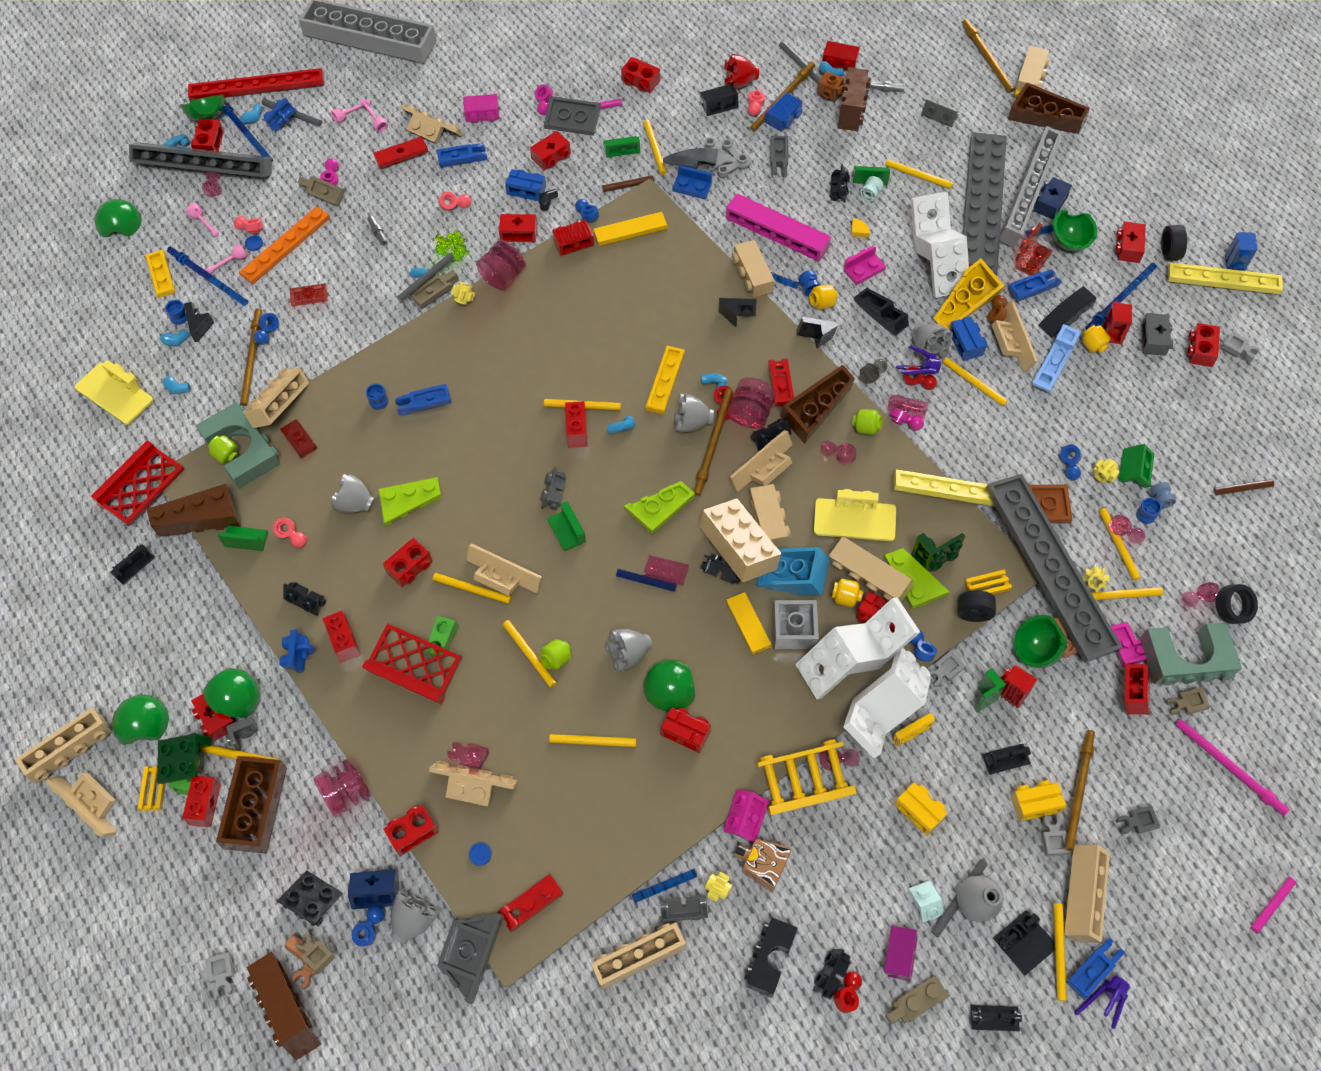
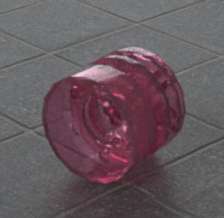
[476,240,526,290]
[727,378,776,429]
[313,759,369,818]

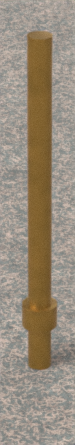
[962,19,1014,93]
[750,62,815,132]
[240,308,262,406]
[694,389,733,496]
[1065,730,1095,851]

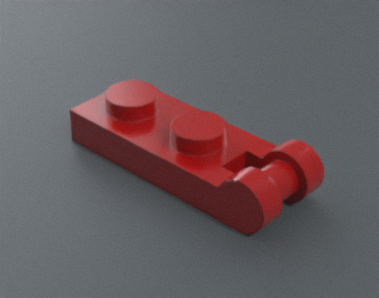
[768,358,794,407]
[497,874,563,932]

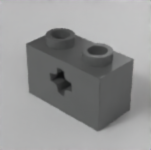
[1141,313,1173,356]

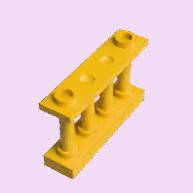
[755,739,857,816]

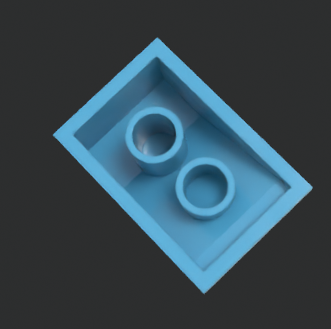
[757,547,830,596]

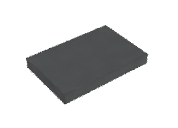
[544,96,601,136]

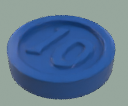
[245,235,263,251]
[469,842,492,866]

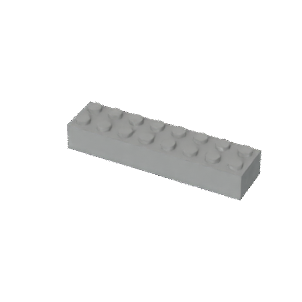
[299,0,436,63]

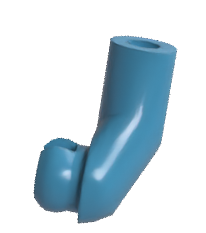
[819,61,844,76]
[240,104,262,124]
[163,134,190,147]
[410,268,434,281]
[160,329,190,346]
[701,373,728,387]
[163,376,190,394]
[607,416,636,434]

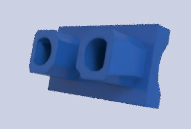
[263,98,296,133]
[279,629,315,673]

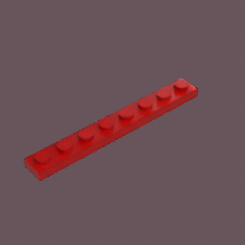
[188,68,324,101]

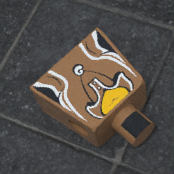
[734,839,791,893]

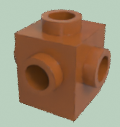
[817,71,845,101]

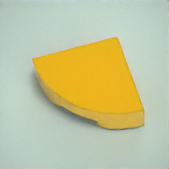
[851,218,870,237]

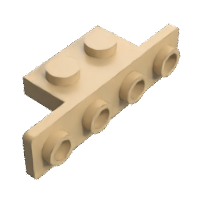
[400,104,463,144]
[992,301,1038,372]
[730,430,792,492]
[467,544,542,596]
[428,761,518,806]
[46,773,117,837]

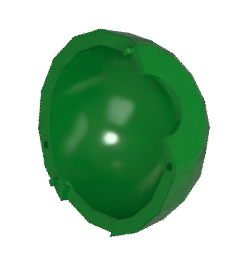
[180,95,224,122]
[94,199,142,237]
[1051,210,1098,252]
[1013,615,1067,668]
[643,660,695,711]
[204,668,260,719]
[112,694,169,745]

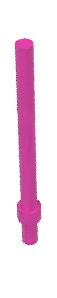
[1176,719,1290,816]

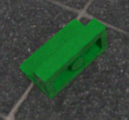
[603,136,640,158]
[853,166,890,185]
[1119,444,1155,488]
[548,501,586,551]
[218,525,268,551]
[975,668,1005,713]

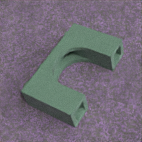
[195,402,280,489]
[1139,622,1242,686]

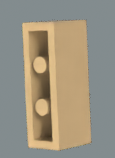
[1015,46,1050,92]
[732,240,775,298]
[749,484,790,547]

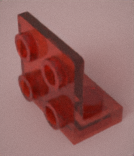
[1015,223,1053,276]

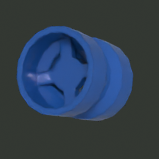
[798,270,821,296]
[165,300,187,325]
[366,383,388,410]
[1136,498,1162,524]

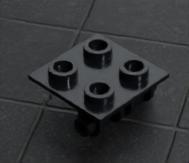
[277,870,342,927]
[993,910,1055,976]

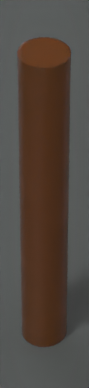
[602,175,654,192]
[1213,479,1274,496]

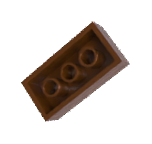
[216,756,287,854]

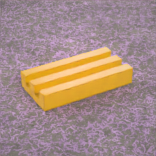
[965,569,1012,595]
[892,713,935,747]
[137,766,166,811]

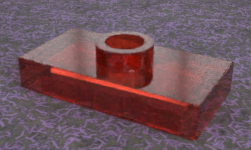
[290,283,328,307]
[280,419,318,458]

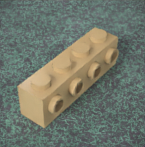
[243,367,309,428]
[829,536,914,602]
[14,707,112,784]
[1064,845,1110,943]
[591,922,686,990]

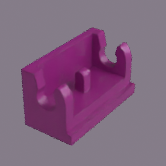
[884,926,918,982]

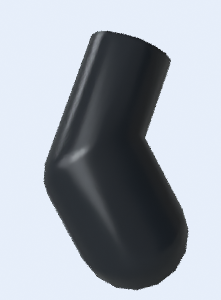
[539,189,558,211]

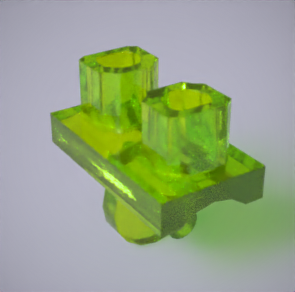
[435,230,470,262]

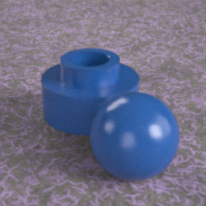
[575,199,599,222]
[254,313,279,345]
[1060,444,1082,481]
[909,630,937,662]
[351,906,385,947]

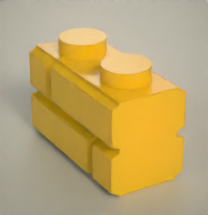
[1011,780,1066,822]
[894,782,948,836]

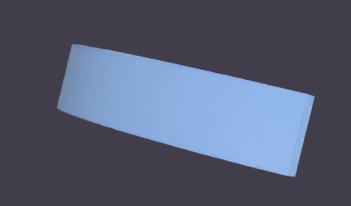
[1032,324,1081,393]

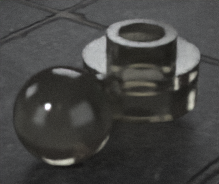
[859,359,888,384]

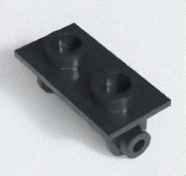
[830,164,850,203]
[750,418,792,451]
[110,544,154,585]
[701,553,740,585]
[283,582,326,616]
[982,744,1031,775]
[812,949,851,1000]
[970,1005,1022,1032]

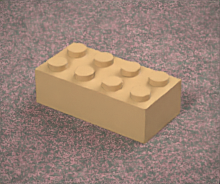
[699,499,781,583]

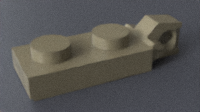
[297,176,345,206]
[410,270,459,309]
[886,975,949,1025]

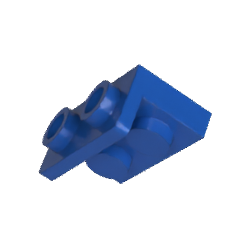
[672,165,712,200]

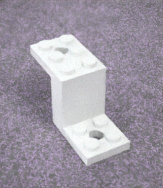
[911,192,969,298]
[795,598,920,699]
[843,648,931,758]

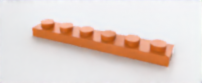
[239,206,330,285]

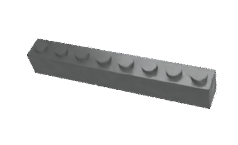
[129,142,272,177]

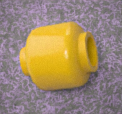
[809,284,838,310]
[1081,325,1111,354]
[832,578,863,607]

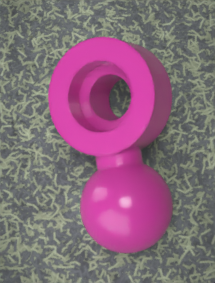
[535,84,553,115]
[320,158,339,186]
[889,408,924,431]

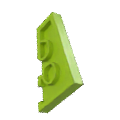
[379,477,442,527]
[624,481,695,534]
[884,548,950,610]

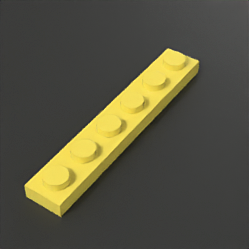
[1168,262,1283,294]
[894,469,996,507]

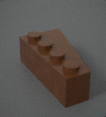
[838,67,871,131]
[1008,82,1090,134]
[780,365,855,444]
[147,484,241,537]
[246,952,322,1060]

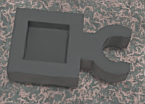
[1115,805,1161,834]

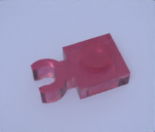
[447,742,489,770]

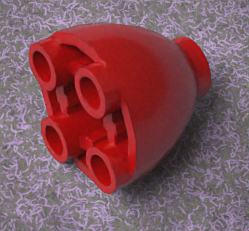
[724,54,759,89]

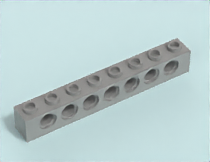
[998,126,1062,247]

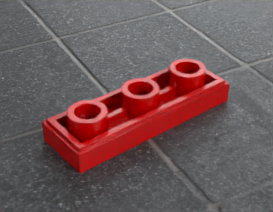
[373,136,428,169]

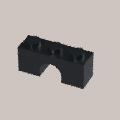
[744,917,798,998]

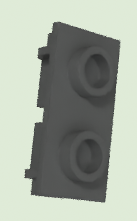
[921,99,959,127]
[540,467,566,510]
[660,895,708,923]

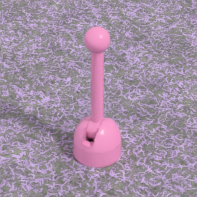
[331,99,371,124]
[360,99,388,133]
[186,203,219,237]
[206,244,248,274]

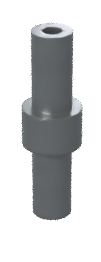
[870,81,904,92]
[367,216,388,245]

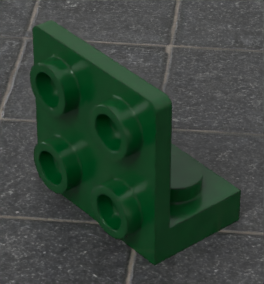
[911,533,965,572]
[157,733,211,784]

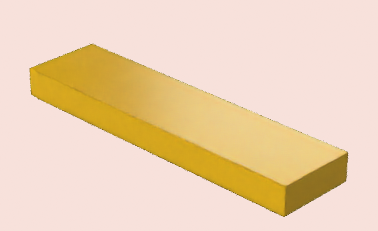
[593,212,667,246]
[646,346,685,415]

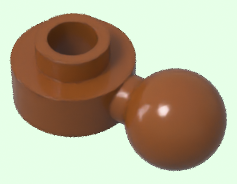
[988,295,1007,323]

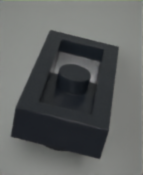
[719,298,757,327]
[184,302,214,342]
[797,317,838,348]

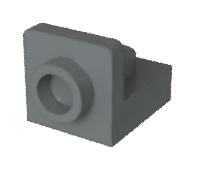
[225,716,259,751]

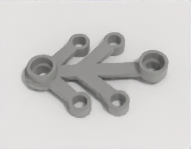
[701,137,751,177]

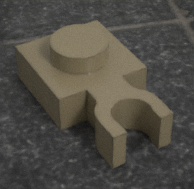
[1166,687,1210,716]
[294,933,336,975]

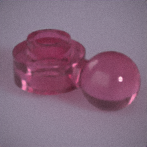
[202,171,222,198]
[821,440,856,464]
[1109,515,1146,544]
[1181,582,1220,607]
[820,749,860,771]

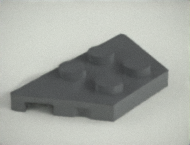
[437,914,504,1004]

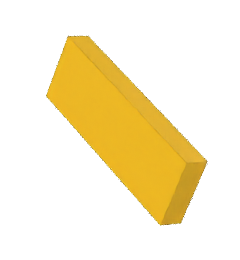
[145,250,176,298]
[726,592,772,655]

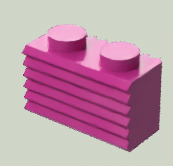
[463,94,500,122]

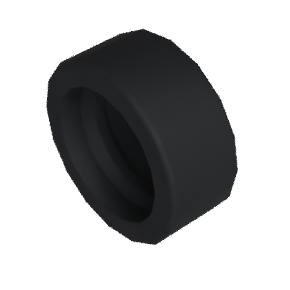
[1161,225,1187,260]
[1215,584,1258,624]

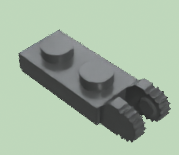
[771,136,788,177]

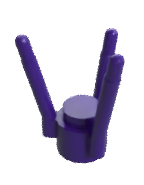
[896,345,941,374]
[1074,976,1130,1029]

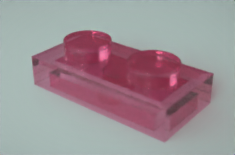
[887,394,928,419]
[644,555,689,586]

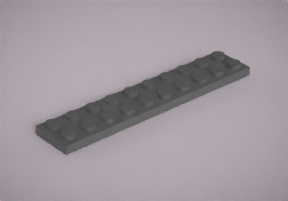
[963,132,1007,276]
[986,474,1123,663]

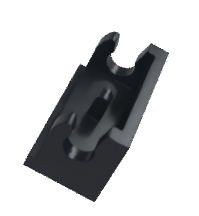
[700,84,739,116]

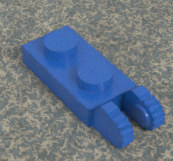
[437,143,487,167]
[1008,269,1061,302]
[395,384,451,416]
[1066,938,1125,1000]

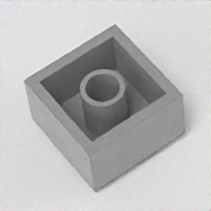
[773,600,819,649]

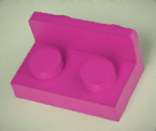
[843,245,886,286]
[723,790,769,843]

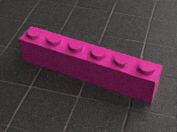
[726,193,831,262]

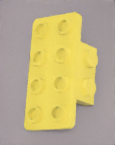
[75,360,153,425]
[814,489,896,542]

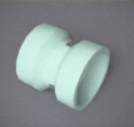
[860,176,883,202]

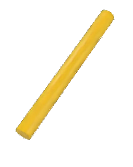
[643,120,667,175]
[885,159,953,189]
[942,357,1008,406]
[544,399,621,411]
[1099,508,1141,581]
[433,573,512,604]
[1091,587,1163,600]
[503,620,557,688]
[549,734,636,747]
[200,745,279,760]
[1053,903,1067,1001]

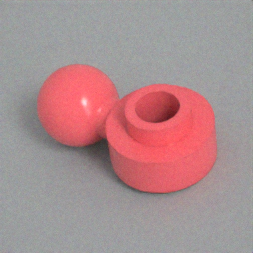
[748,90,765,116]
[438,192,471,211]
[234,216,263,233]
[273,518,307,548]

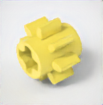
[451,282,475,305]
[1093,459,1120,483]
[1083,565,1110,592]
[704,872,733,902]

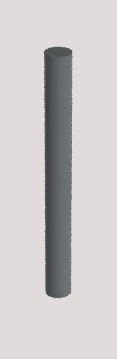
[779,41,821,84]
[261,98,322,127]
[397,253,454,302]
[931,859,988,938]

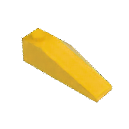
[934,258,1005,329]

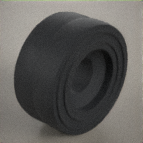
[957,590,996,622]

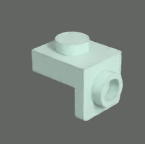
[909,881,943,922]

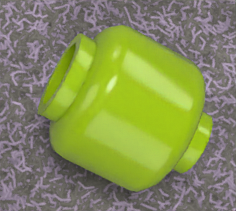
[852,409,883,435]
[208,435,239,465]
[540,639,571,670]

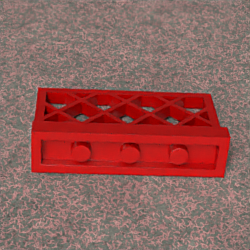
[91,440,185,526]
[362,623,462,705]

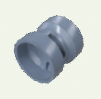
[1150,482,1176,509]

